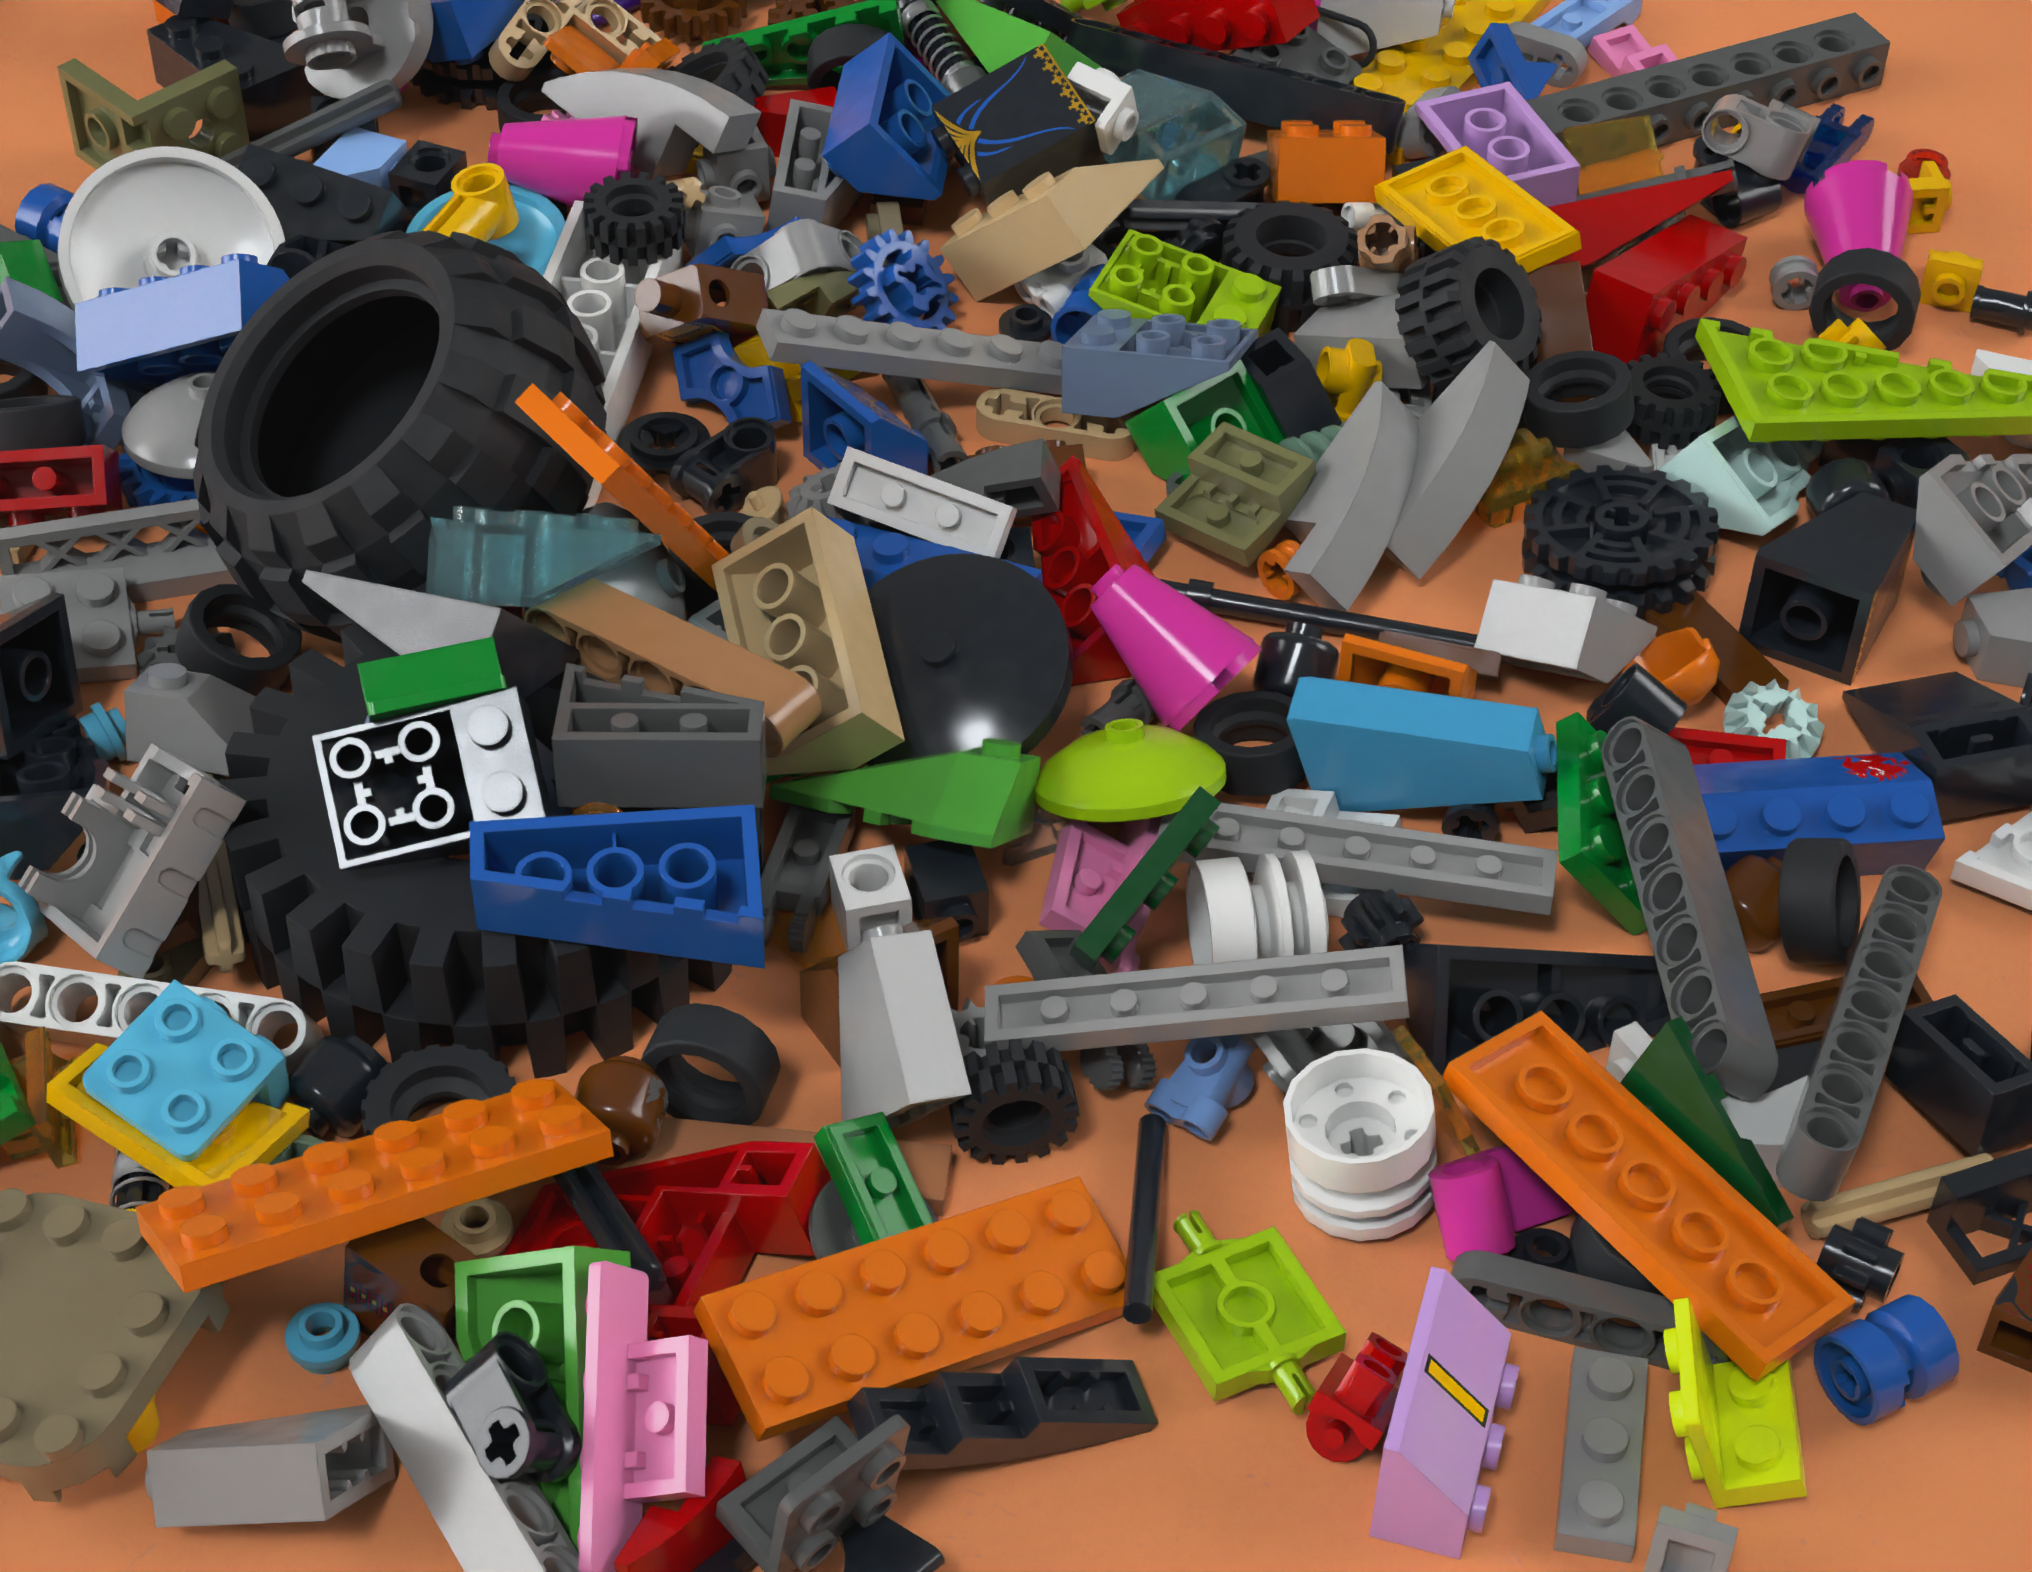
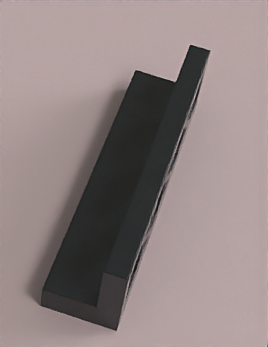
[1926,1147,2032,1285]

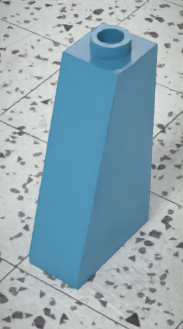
[1286,677,1558,812]

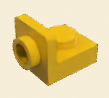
[1907,161,1952,234]
[1919,249,1984,313]

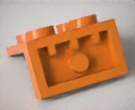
[543,24,681,75]

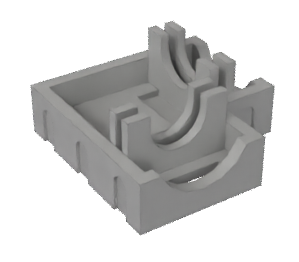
[18,743,246,979]

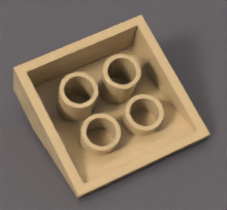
[940,159,1164,302]

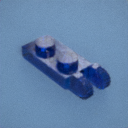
[1778,103,1875,194]

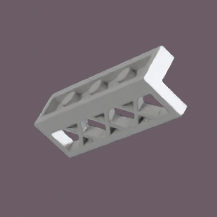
[0,499,237,604]

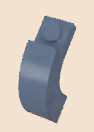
[0,276,145,449]

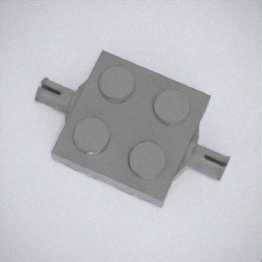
[0,566,175,683]

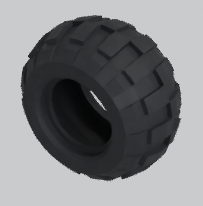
[193,230,607,644]

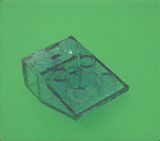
[1094,69,1247,200]
[426,506,661,607]

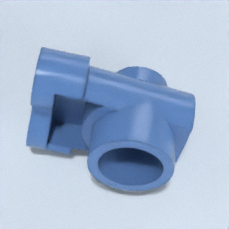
[1144,1035,1254,1141]

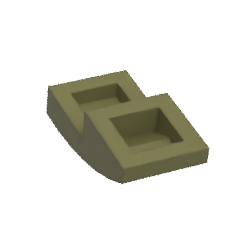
[766,271,859,317]

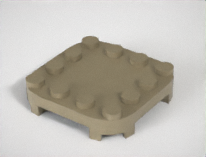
[0,1188,230,1503]

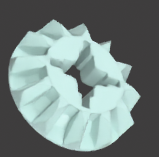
[1723,679,1825,759]

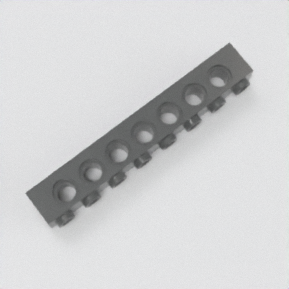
[1526,12,1891,168]

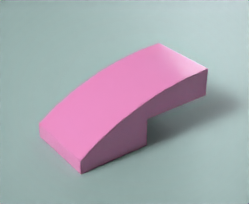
[1587,24,1679,77]

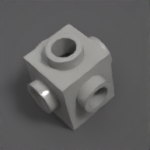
[696,125,776,202]
[683,186,766,259]

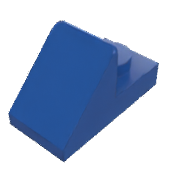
[1467,23,1558,101]

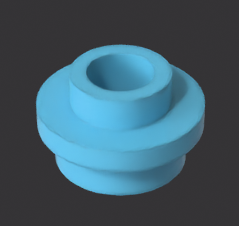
[78,702,127,762]
[285,1302,361,1374]

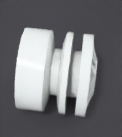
[1186,850,1329,965]
[1283,1048,1438,1241]

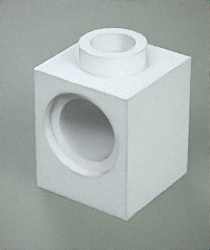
[829,844,912,951]

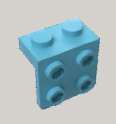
[82,979,291,1162]

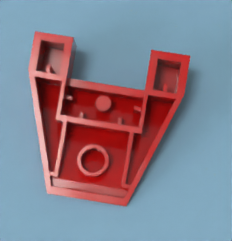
[503,1141,832,1427]

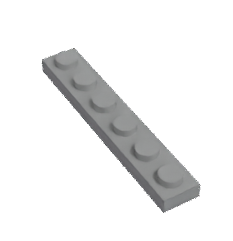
[756,308,1064,395]
[1157,803,1558,915]
[984,945,1410,1051]

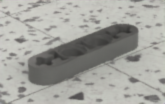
[1450,1250,1730,1370]

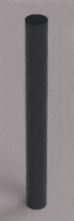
[1123,1114,1166,1324]

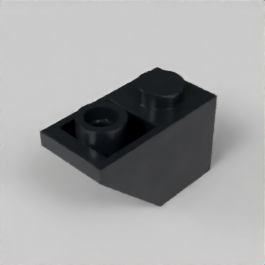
[1240,327,1342,439]

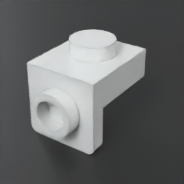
[1066,61,1139,155]

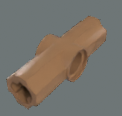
[1358,214,1418,274]

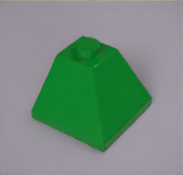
[1124,359,1284,482]

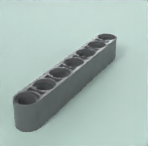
[1601,716,1779,1100]
[1776,864,1942,1201]

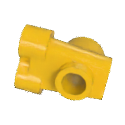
[1316,338,1383,422]

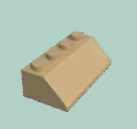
[711,506,905,775]

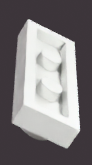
[827,446,1018,559]

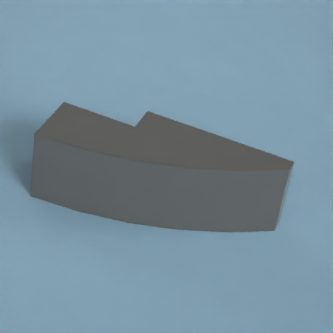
[870,438,1061,542]

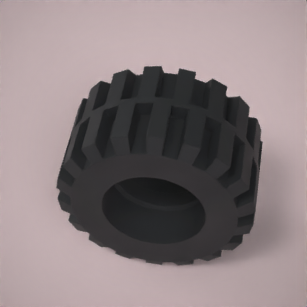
[1221,200,1358,335]
[1395,237,1543,389]

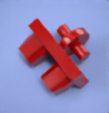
[1306,1332,1408,1462]

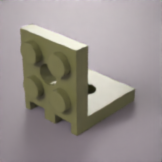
[57,58,250,170]

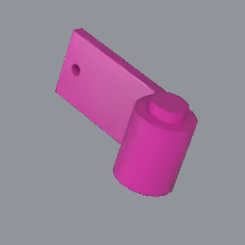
[1428,1144,1576,1261]

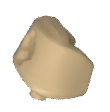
[741,486,788,525]

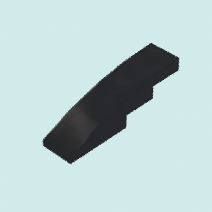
[847,1357,1158,1470]

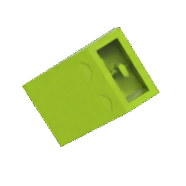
[1088,229,1282,340]

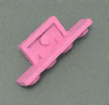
[1039,816,1162,974]
[577,1261,708,1572]

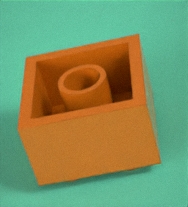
[1266,120,1386,203]

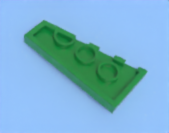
[702,0,909,87]

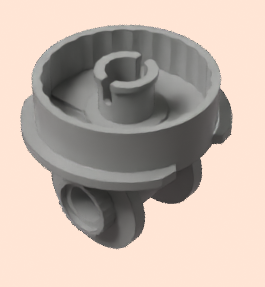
[282,0,434,100]

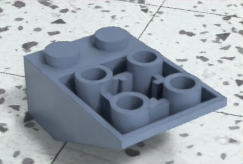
[1062,309,1258,418]

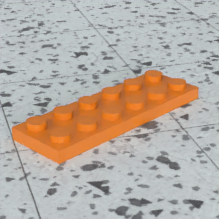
[515,383,730,592]
[1440,1011,1856,1382]
[135,1079,614,1293]
[693,1176,1127,1442]

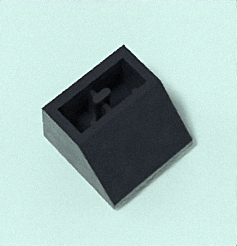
[1885,994,2032,1156]

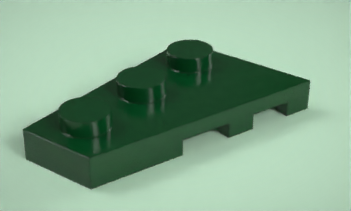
[1069,786,1221,971]
[1620,1016,1794,1232]

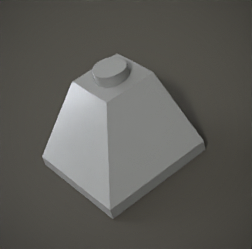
[124,663,256,776]

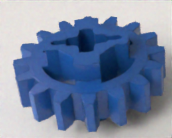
[847,229,959,330]

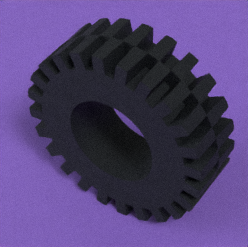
[219,590,765,1079]

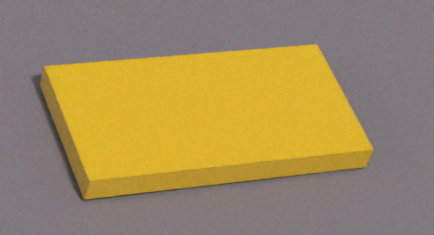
[1374,146,1582,273]

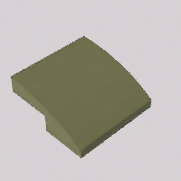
[1154,422,1316,568]

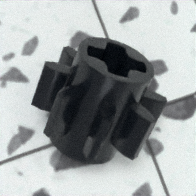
[1338,889,1424,962]
[1817,1216,1905,1310]

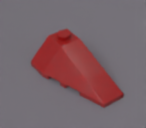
[1542,170,1734,272]
[1032,455,1154,686]

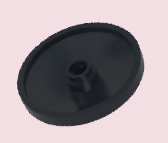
[865,553,1074,766]

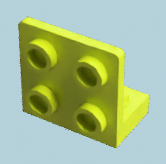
[1664,1297,1807,1509]

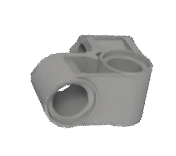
[1701,94,1821,180]
[730,218,862,291]

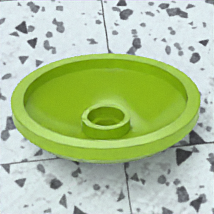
[1035,718,1227,822]

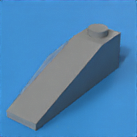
[1913,454,2032,607]

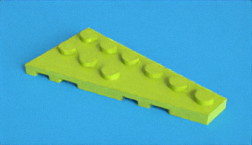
[1695,318,2032,443]

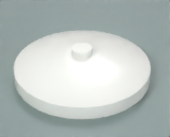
[57,146,285,312]

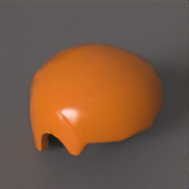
[1620,627,1720,709]

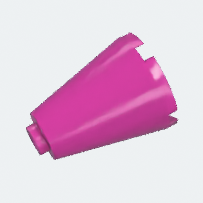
[488,115,638,207]
[1804,160,1913,312]
[1090,564,1262,731]

